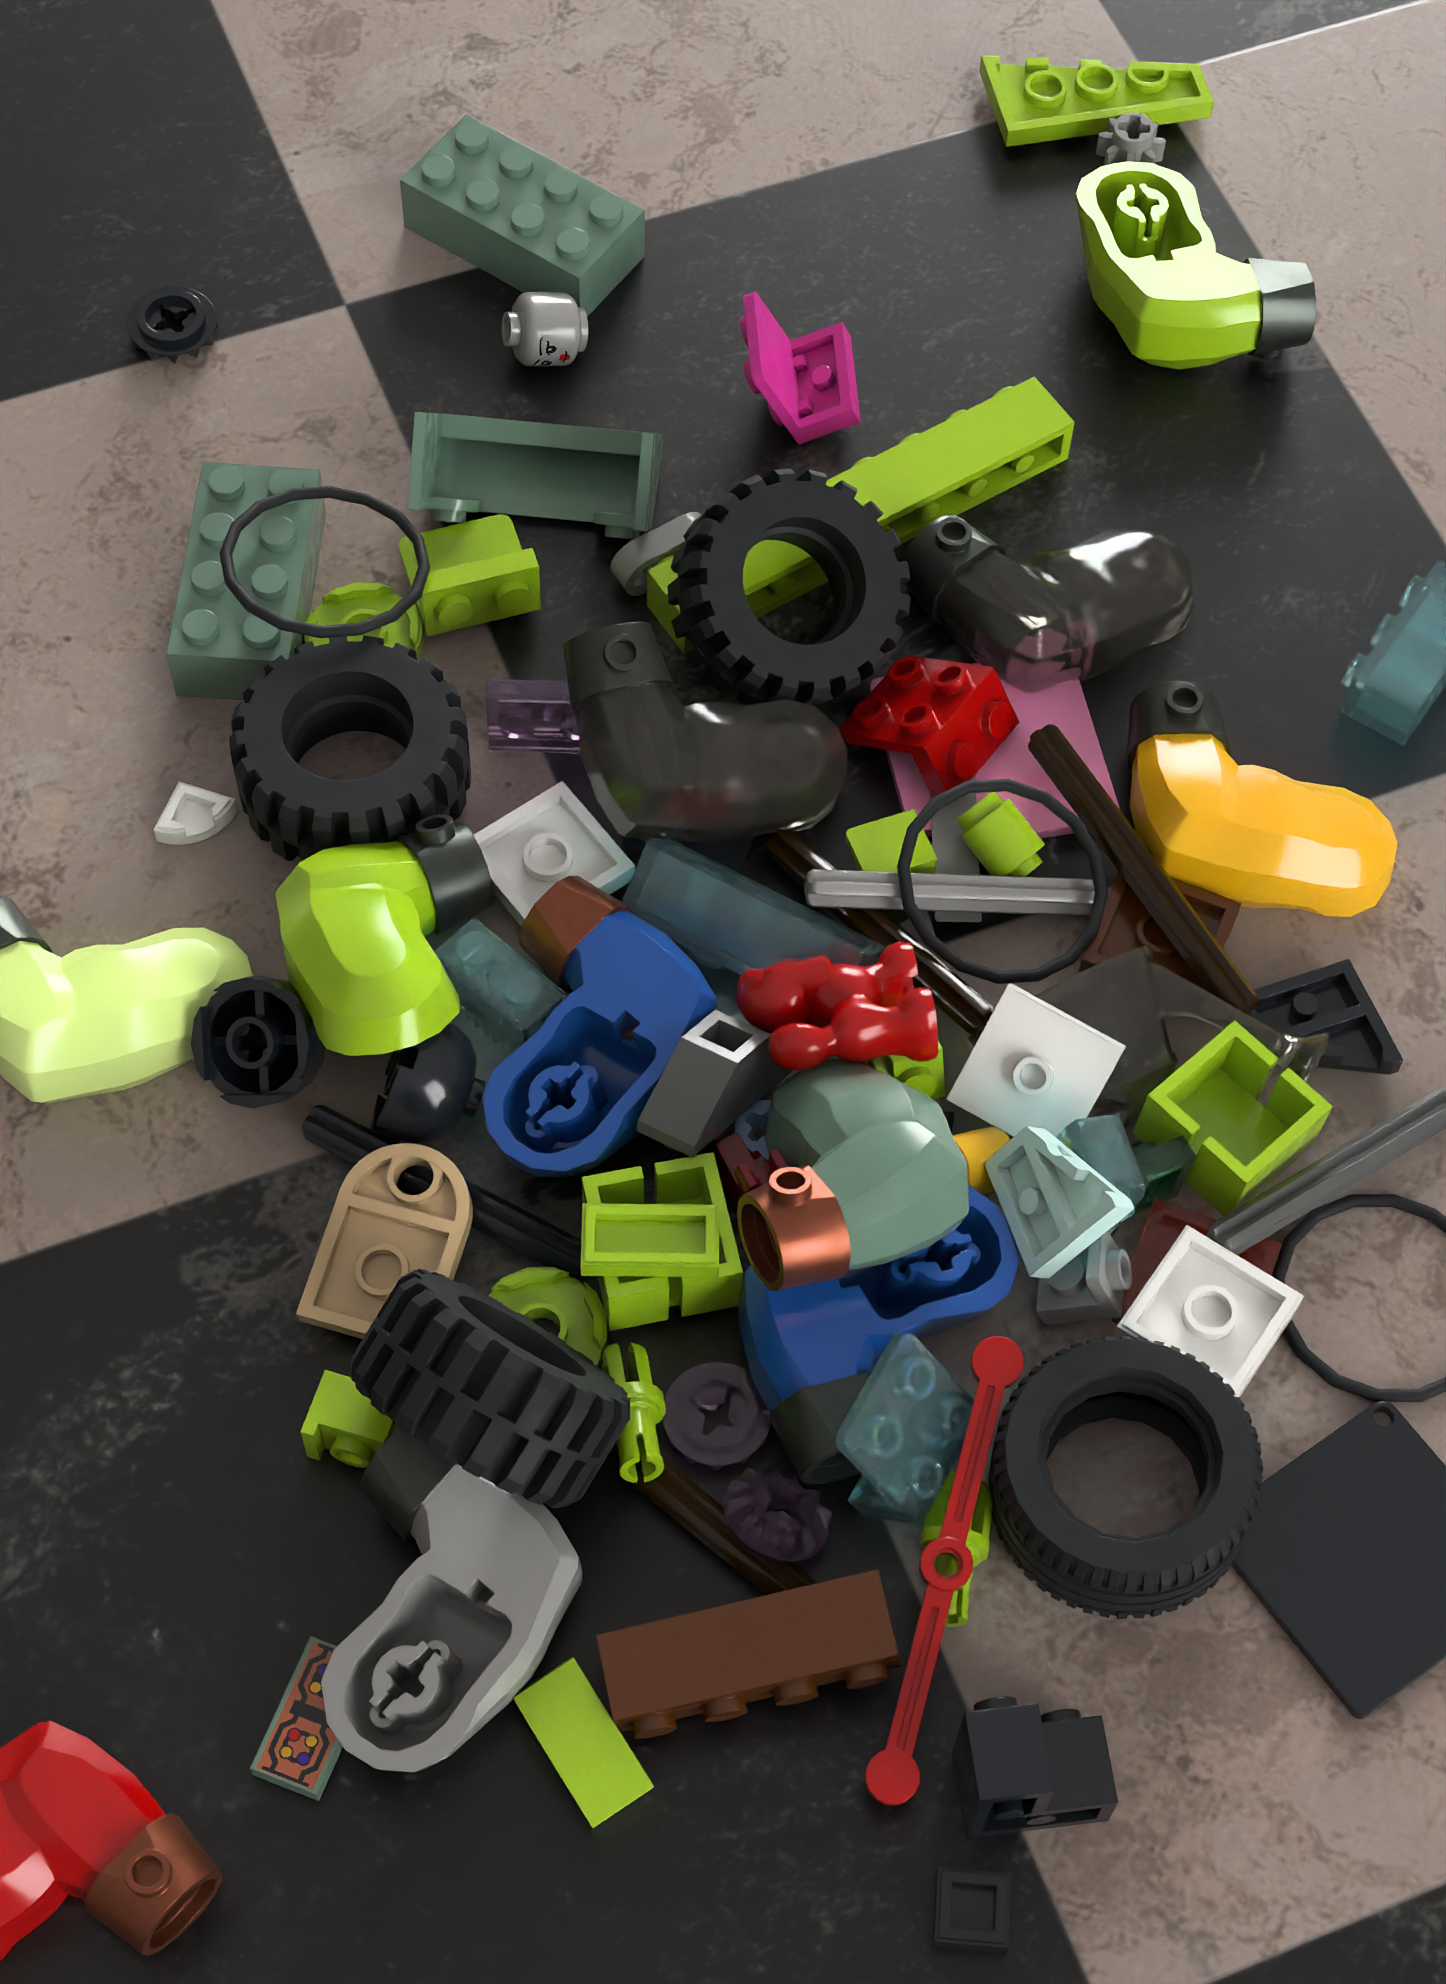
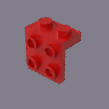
[840,656,1020,803]

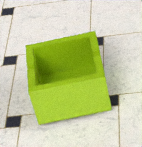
[1132,1020,1333,1216]
[582,1152,743,1331]

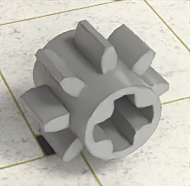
[1096,113,1166,166]

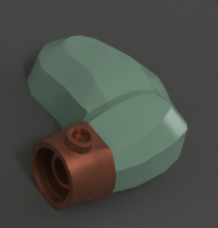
[737,1058,969,1291]

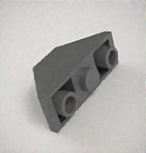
[636,1010,792,1157]

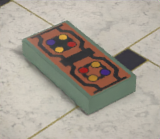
[250,1636,343,1801]

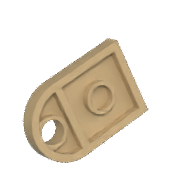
[296,1143,473,1339]

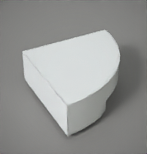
[153,781,238,845]

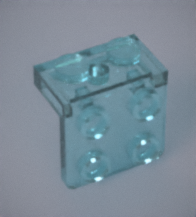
[836,1332,974,1525]

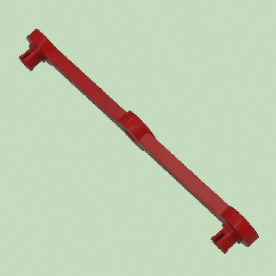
[865,1336,1024,1806]

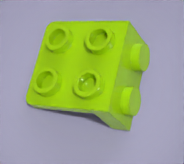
[399,514,541,637]

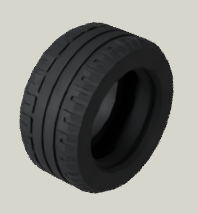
[988,1336,1263,1619]

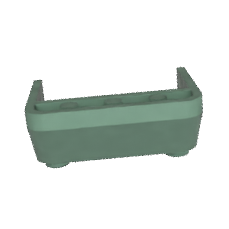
[408,412,664,539]

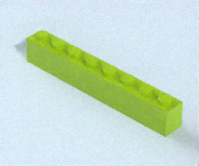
[647,376,1075,655]

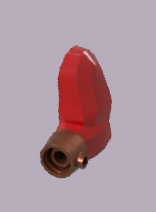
[0,1721,223,1961]

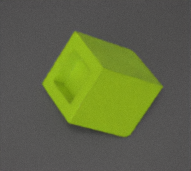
[846,809,937,873]

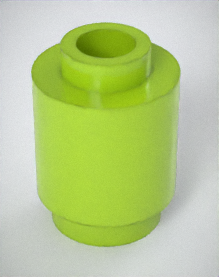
[955,792,1045,877]

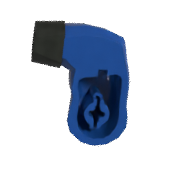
[739,1185,1020,1484]

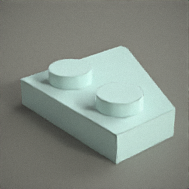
[984,1126,1135,1279]

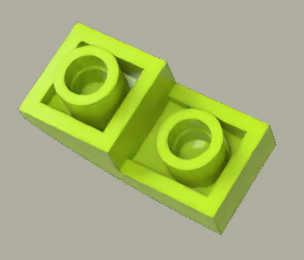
[513,1656,654,1828]

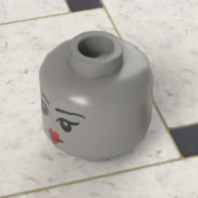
[501,292,589,366]

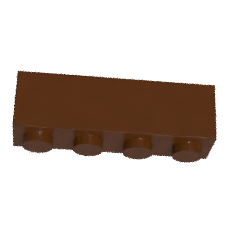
[596,1569,901,1739]

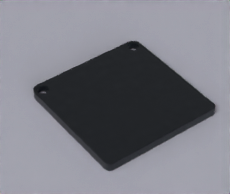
[1231,1401,1446,1719]

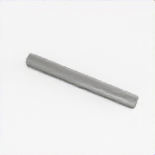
[804,869,1107,916]

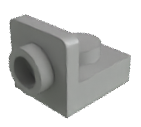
[1036,1231,1132,1326]

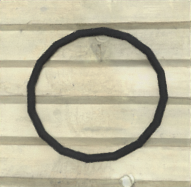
[219,486,431,638]
[897,779,1108,984]
[1272,1194,1446,1402]

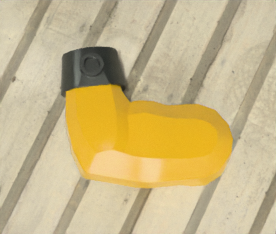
[1127,681,1397,917]

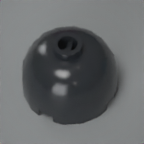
[191,975,325,1108]
[370,1023,485,1143]

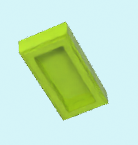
[581,1203,719,1277]

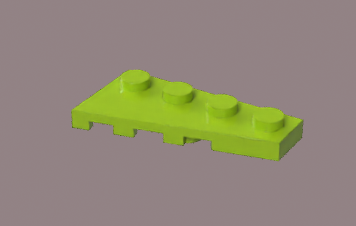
[979,55,1214,147]

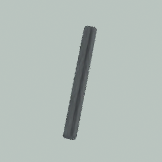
[1206,1088,1446,1255]

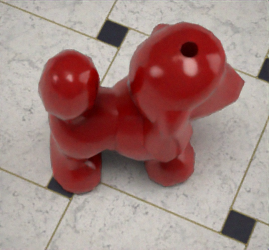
[736,941,938,1071]

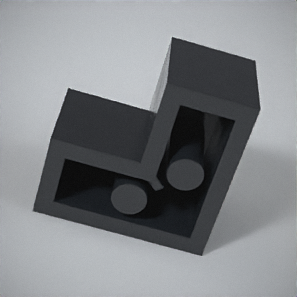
[952,1696,1118,1838]

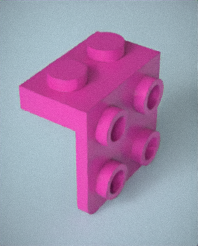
[739,291,861,445]

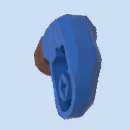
[482,876,718,1177]

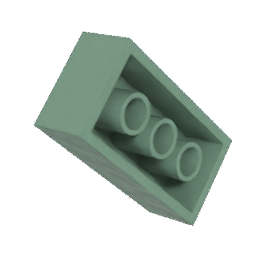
[400,114,645,317]
[166,462,326,700]

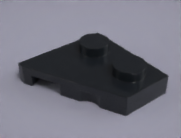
[1237,959,1403,1075]

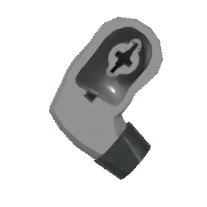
[321,1427,583,1772]

